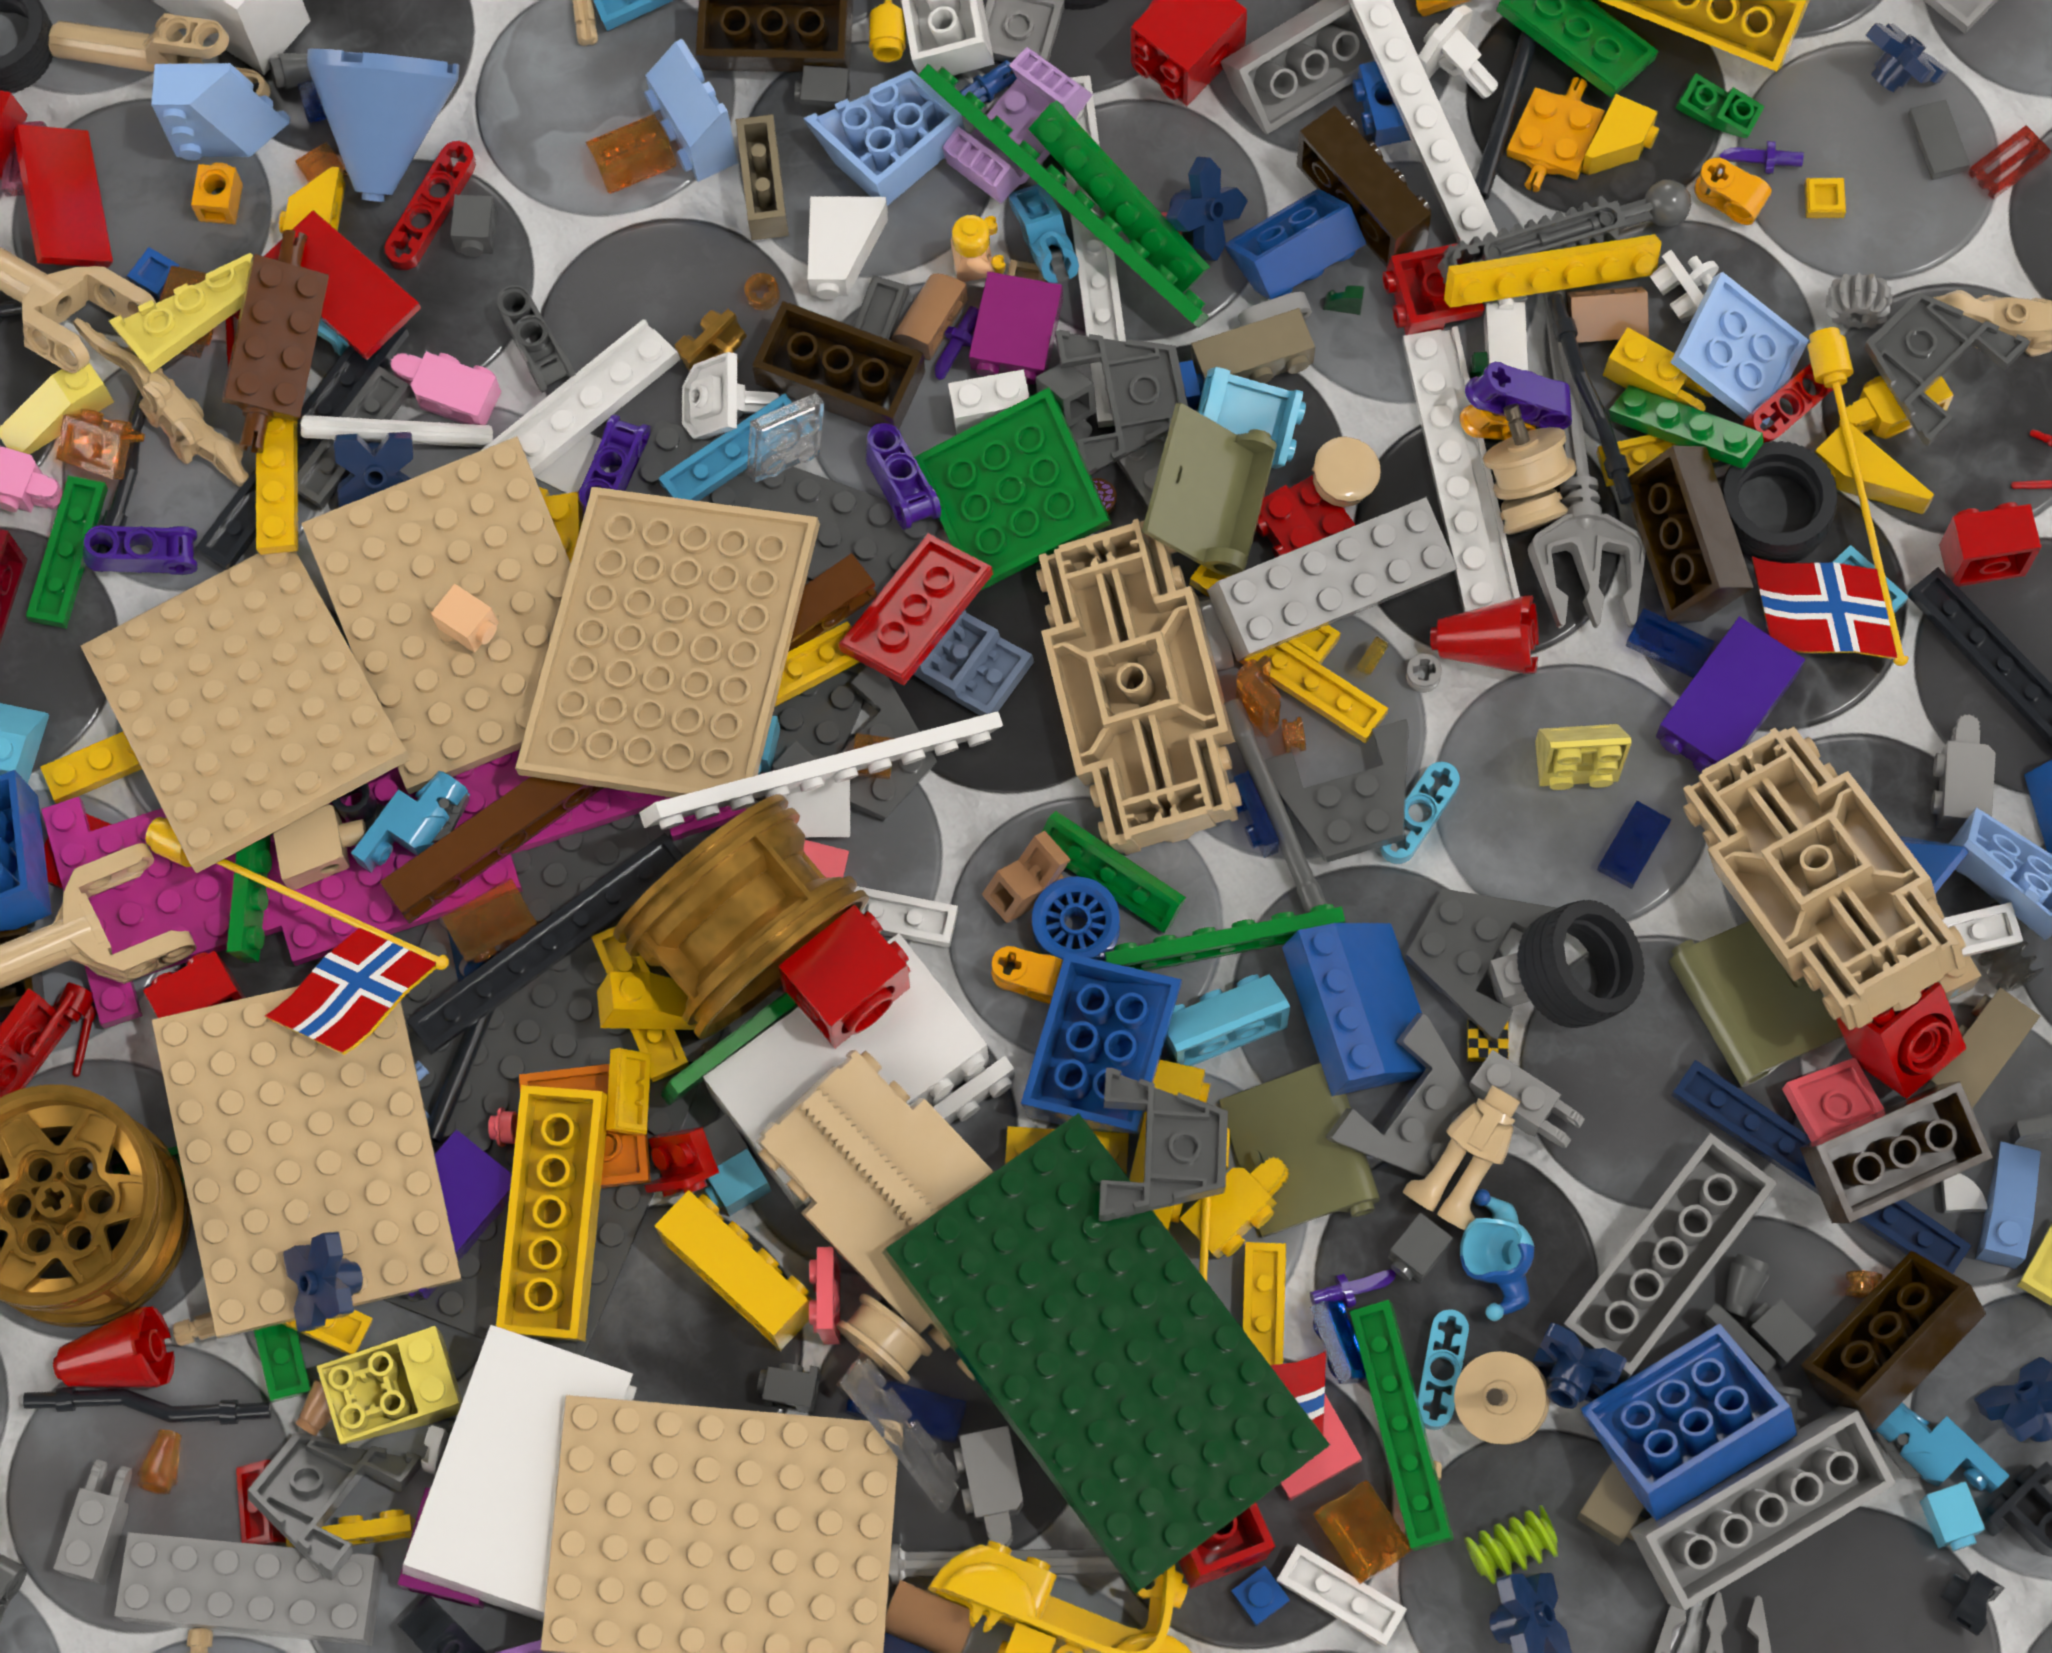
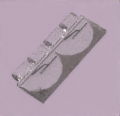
[840,1359,960,1513]

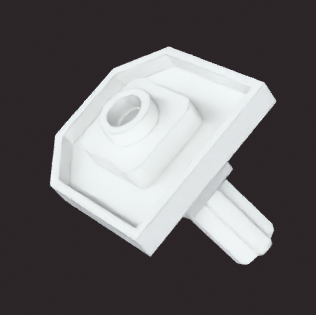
[1418,4,1498,99]
[682,352,779,440]

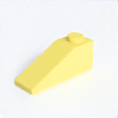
[0,363,114,454]

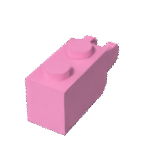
[390,352,501,425]
[0,446,63,512]

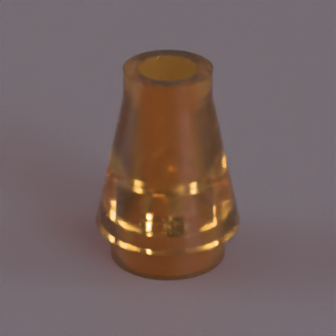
[137,1429,182,1494]

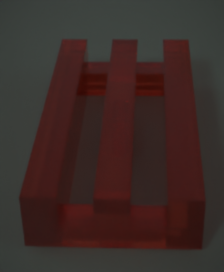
[1968,125,2052,200]

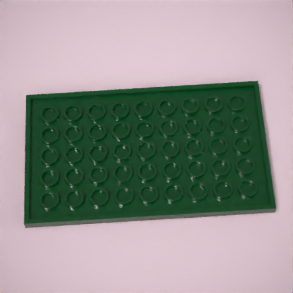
[882,1113,1330,1594]

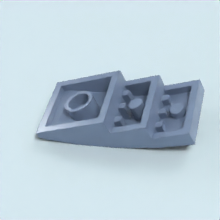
[914,610,1034,716]

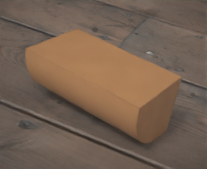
[891,273,968,361]
[1566,286,1649,343]
[885,1580,975,1653]

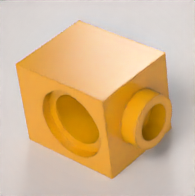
[191,162,243,225]

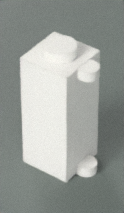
[1483,298,1528,371]

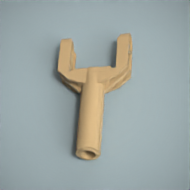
[48,13,271,97]
[0,247,156,373]
[0,843,196,989]

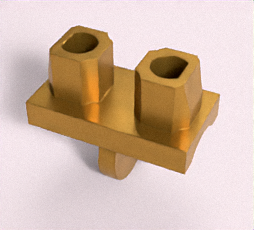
[675,309,747,372]

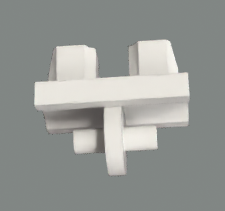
[1650,250,1719,323]

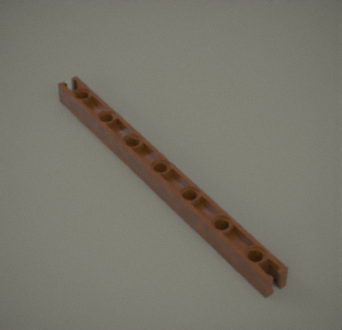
[380,553,877,924]

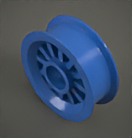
[1032,877,1120,961]

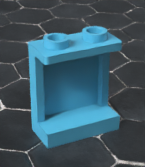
[1197,367,1306,469]

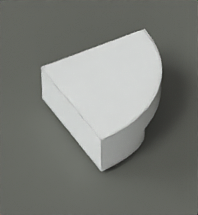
[1941,1173,1987,1213]
[421,1425,450,1475]

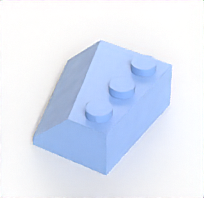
[644,39,738,182]
[151,63,290,160]
[804,70,965,206]
[1949,807,2052,940]

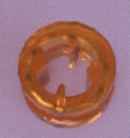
[744,273,780,311]
[1281,716,1306,753]
[1844,1270,1883,1299]

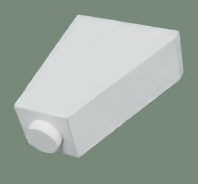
[808,197,888,299]

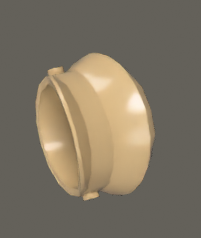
[1312,436,1381,507]
[1500,488,1568,535]

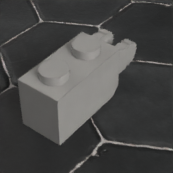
[1931,714,1996,830]
[1469,1050,1585,1148]
[953,1426,1024,1547]
[53,1460,132,1586]

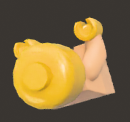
[950,215,1005,282]

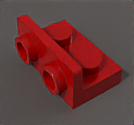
[644,1127,719,1197]

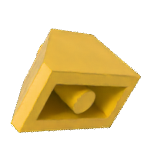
[1581,94,1659,175]
[279,167,346,233]

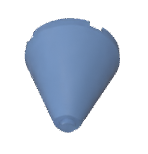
[307,49,459,202]

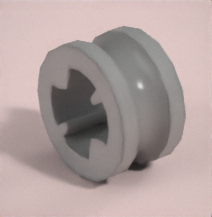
[1406,653,1442,693]

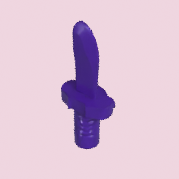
[1719,141,1804,174]
[935,306,979,380]
[1310,1270,1396,1308]

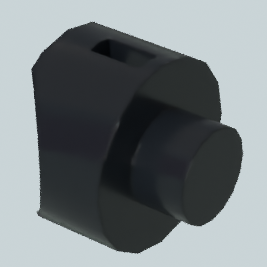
[1940,1570,2005,1636]

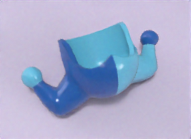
[1460,1189,1534,1321]

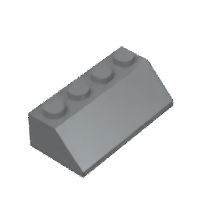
[1220,0,1375,134]

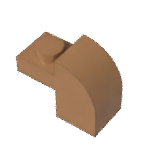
[982,831,1070,923]

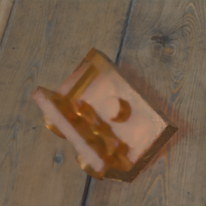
[441,878,537,963]
[1313,1480,1412,1584]

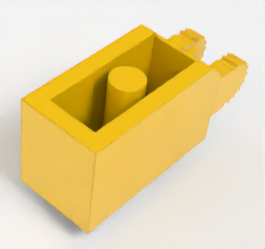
[1602,327,1713,411]
[1839,376,1954,439]
[1179,1156,1290,1260]

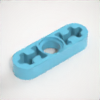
[1380,762,1460,864]
[1417,1310,1469,1430]

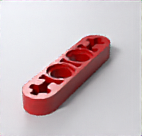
[385,141,476,271]
[1743,362,1833,443]

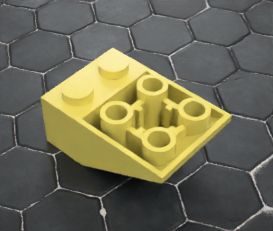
[1535,724,1631,790]
[317,1326,463,1445]

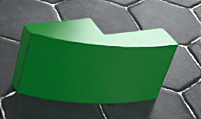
[1675,73,1765,139]

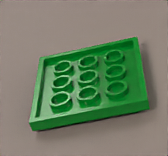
[914,387,1112,591]

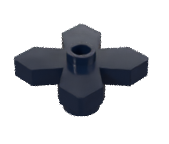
[1866,23,1949,92]
[1166,157,1248,261]
[334,432,413,508]
[283,1231,363,1332]
[1532,1323,1627,1409]
[1974,1357,2052,1442]
[1490,1573,1572,1653]

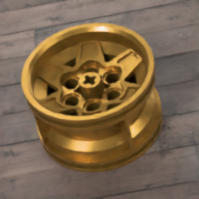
[613,794,869,1039]
[0,1084,191,1328]

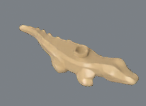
[1934,290,2052,357]
[73,318,249,487]

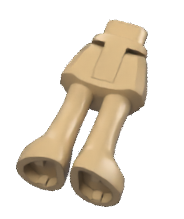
[1403,1085,1520,1230]

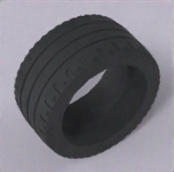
[0,0,53,93]
[1720,441,1837,563]
[1517,900,1645,1028]

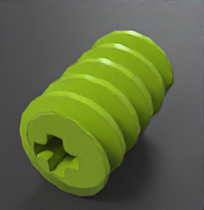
[1464,1505,1558,1584]

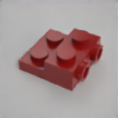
[1382,243,1485,335]
[1256,475,1356,558]

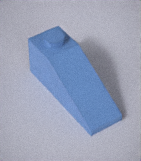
[1975,1141,2041,1269]

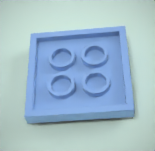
[1670,272,1809,429]

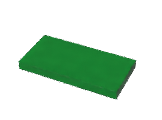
[1496,0,1659,98]
[661,992,798,1106]

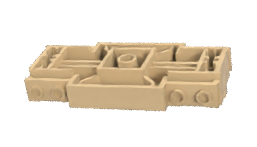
[1036,519,1242,855]
[1683,727,1966,1031]
[756,1050,994,1381]

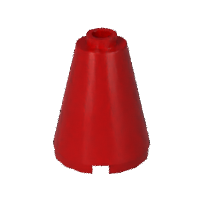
[1430,595,1539,674]
[53,1306,175,1388]

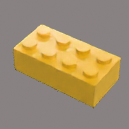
[654,1190,812,1351]

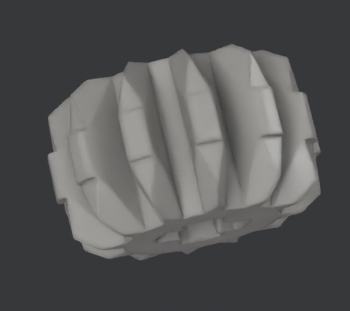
[1826,272,1893,330]

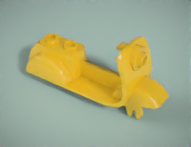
[928,1541,1192,1653]

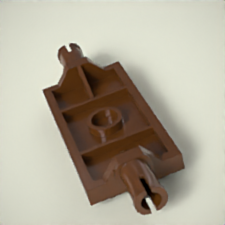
[221,230,329,453]

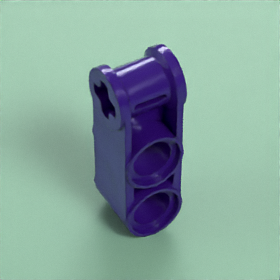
[1465,361,1572,430]
[579,414,651,514]
[866,423,941,530]
[83,525,198,575]

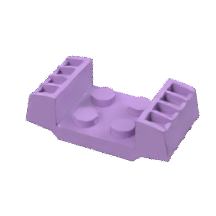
[942,47,1093,204]

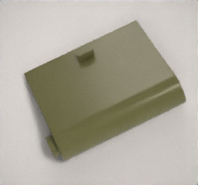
[1142,402,1277,576]
[1668,921,1843,1087]
[1219,1063,1380,1237]

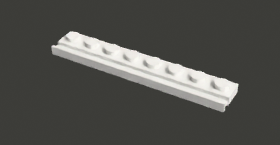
[480,319,681,477]
[1402,326,1520,612]

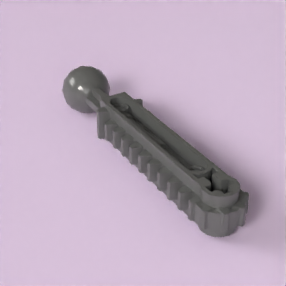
[1438,180,1692,284]

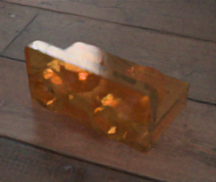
[586,114,677,194]
[56,409,145,480]
[1236,655,1281,738]

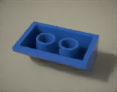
[1225,189,1366,300]

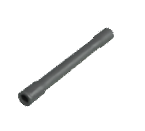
[1224,698,1327,913]

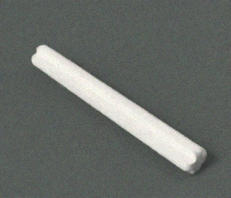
[301,415,493,447]

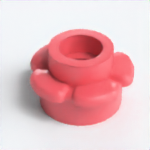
[488,1107,518,1147]

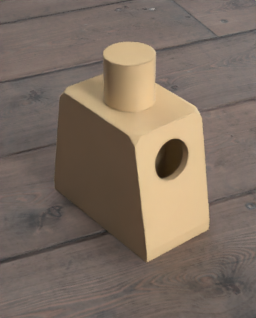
[273,805,367,890]

